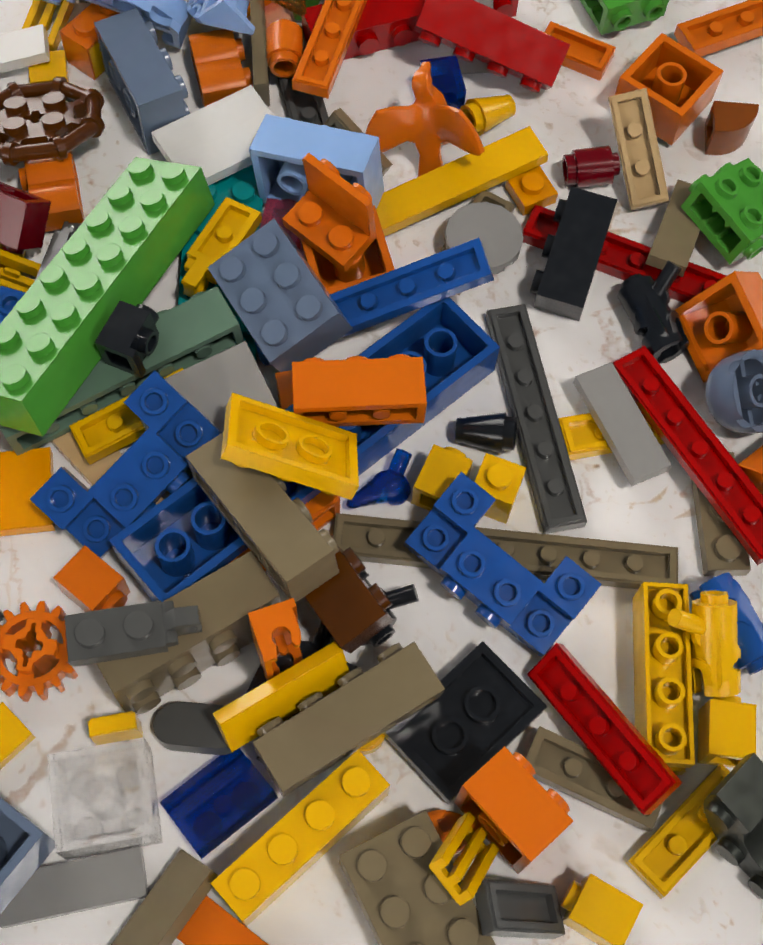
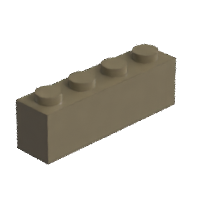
[185,433,339,603]
[253,641,445,797]

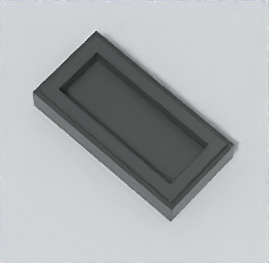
[475,880,565,939]

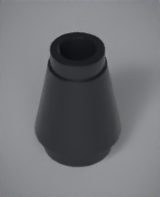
[455,412,517,454]

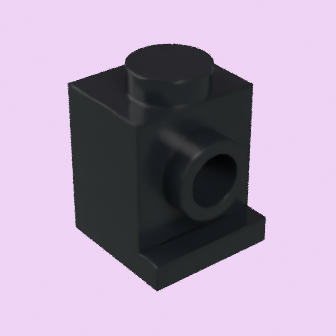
[94,301,159,378]

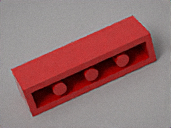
[413,0,570,93]

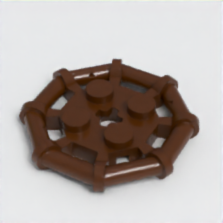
[0,76,105,166]

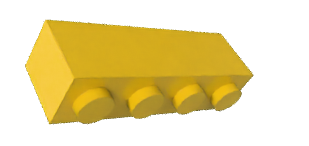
[210,750,390,927]

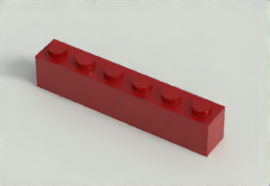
[301,0,519,60]

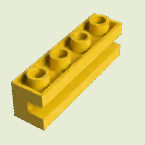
[632,582,695,775]

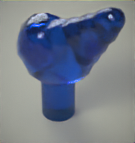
[346,448,412,509]

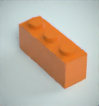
[292,354,427,427]

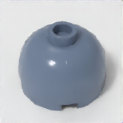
[705,349,763,434]

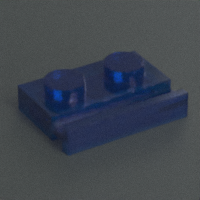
[160,748,278,859]

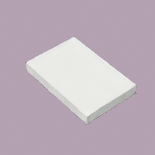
[151,85,273,186]

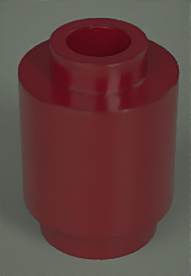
[562,145,620,188]

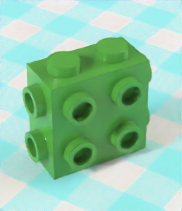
[580,0,669,35]
[680,158,763,264]

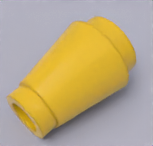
[460,94,516,136]

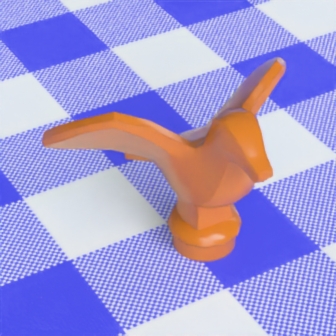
[365,61,485,177]

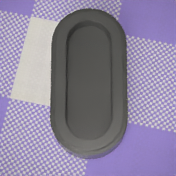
[153,702,236,755]

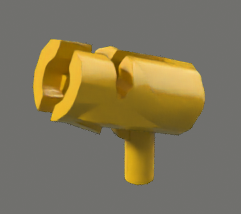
[667,590,741,697]

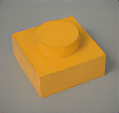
[505,165,558,216]

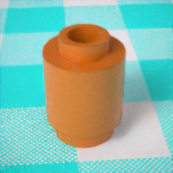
[266,19,303,78]

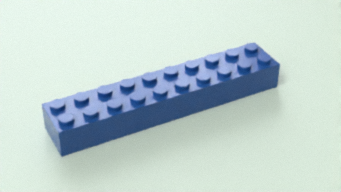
[109,297,500,602]

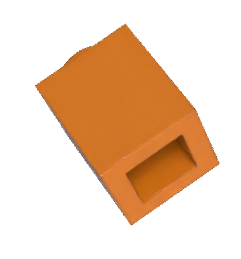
[53,545,130,612]

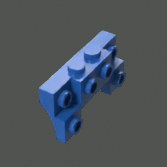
[30,370,222,559]
[404,472,602,657]

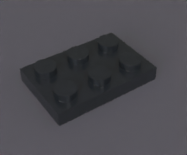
[384,641,547,804]

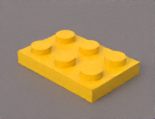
[221,392,359,500]

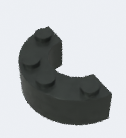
[704,753,763,899]

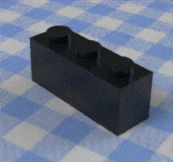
[530,186,618,321]

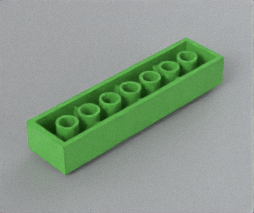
[0,157,215,437]

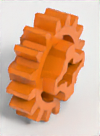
[0,601,78,702]

